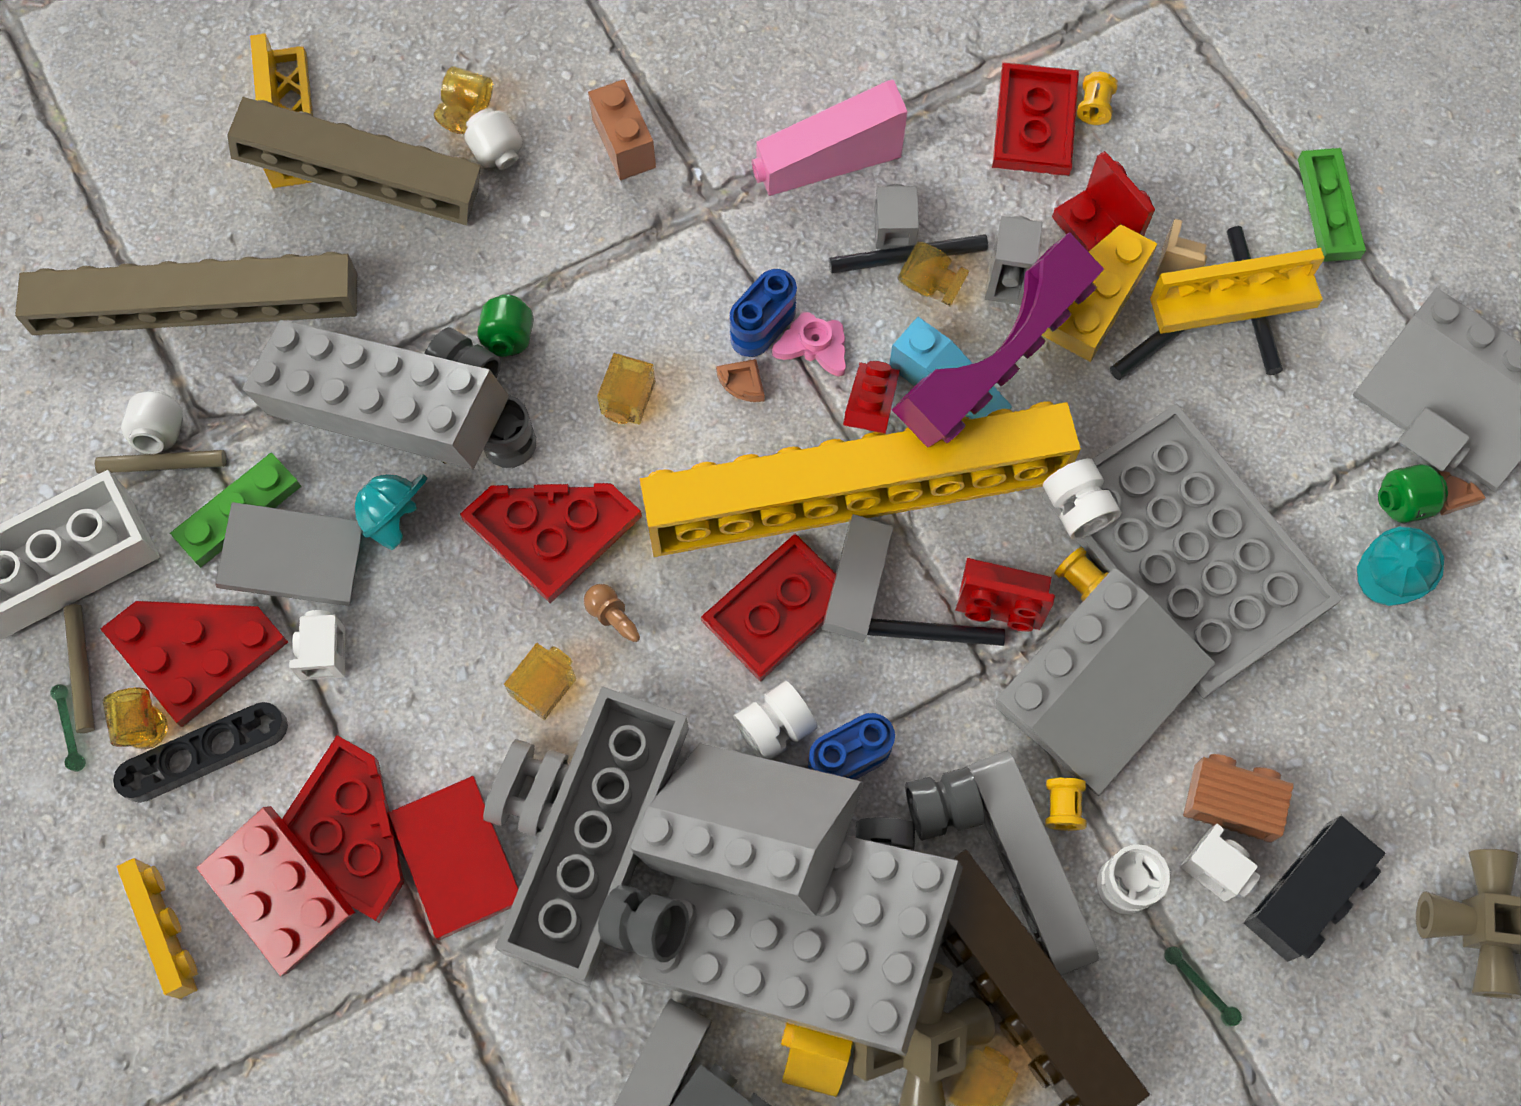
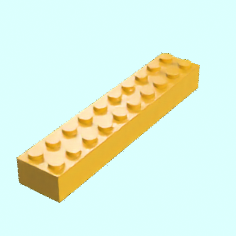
[639,401,1081,557]

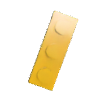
[116,858,198,999]

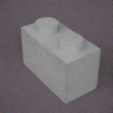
[985,216,1043,305]

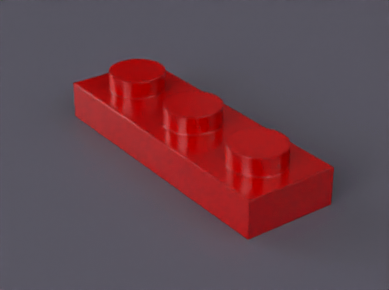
[843,361,900,434]

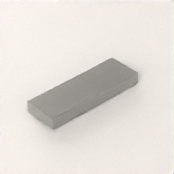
[822,514,893,642]

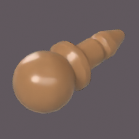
[584,584,640,642]

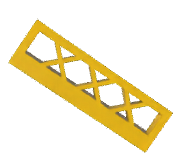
[250,33,313,188]
[1150,248,1325,334]

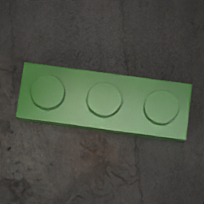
[1298,148,1366,262]
[170,452,302,568]

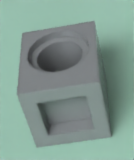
[874,184,919,249]
[1397,407,1470,472]

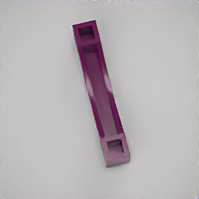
[892,232,1104,448]

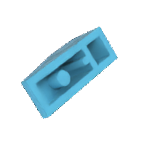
[889,317,1012,419]

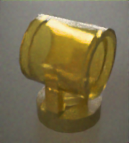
[433,66,493,135]
[897,241,970,307]
[102,688,168,750]

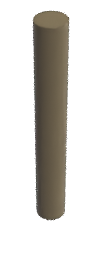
[95,450,227,474]
[63,604,95,733]

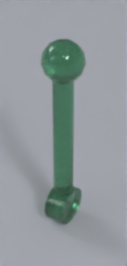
[50,684,86,772]
[1164,946,1242,1026]

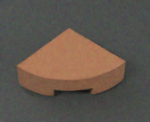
[716,359,765,402]
[1437,471,1486,515]

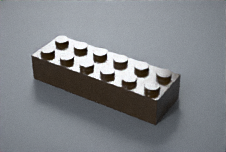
[940,849,1151,1106]

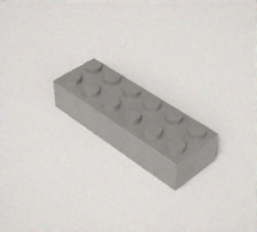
[242,320,509,470]
[495,686,689,987]

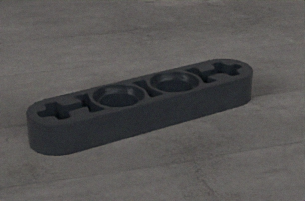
[113,702,288,803]

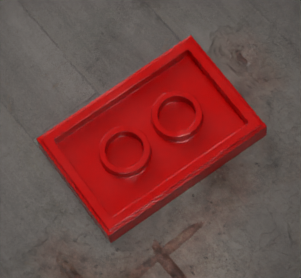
[992,62,1079,176]
[701,533,836,682]
[388,776,519,941]

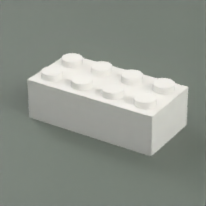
[0,470,160,640]

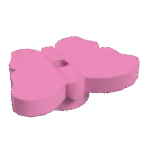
[772,312,846,376]

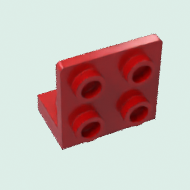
[1052,151,1155,252]
[955,558,1055,632]

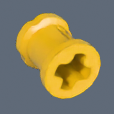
[1077,72,1118,125]
[1054,546,1108,601]
[1045,778,1087,831]

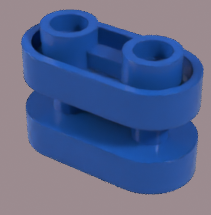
[729,269,797,357]
[808,713,895,780]

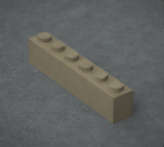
[227,97,481,226]

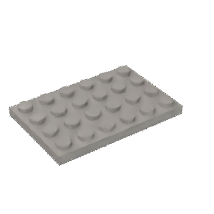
[1042,403,1342,699]
[638,836,963,1056]

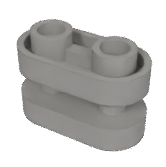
[483,739,569,837]

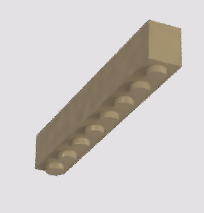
[15,252,358,335]

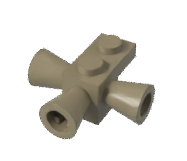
[1416,849,1521,999]
[853,963,995,1106]

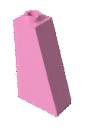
[752,79,908,196]

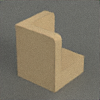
[1155,219,1207,276]

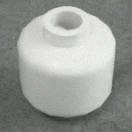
[464,108,523,170]
[121,391,183,454]

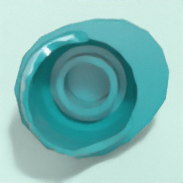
[354,474,428,550]
[1357,527,1445,606]

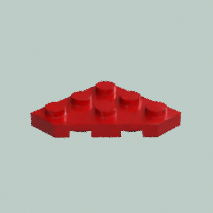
[460,483,642,604]
[100,601,288,727]
[282,735,404,923]

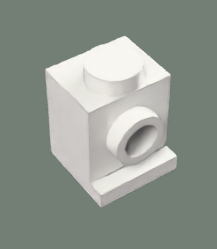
[289,610,346,680]
[1180,824,1260,902]

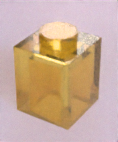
[597,353,656,425]
[504,643,576,721]
[945,1046,1019,1106]

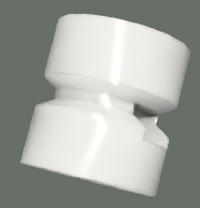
[1043,458,1122,539]
[733,681,817,760]
[1097,844,1170,915]

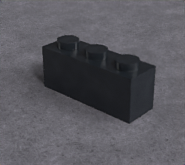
[1243,815,1386,962]

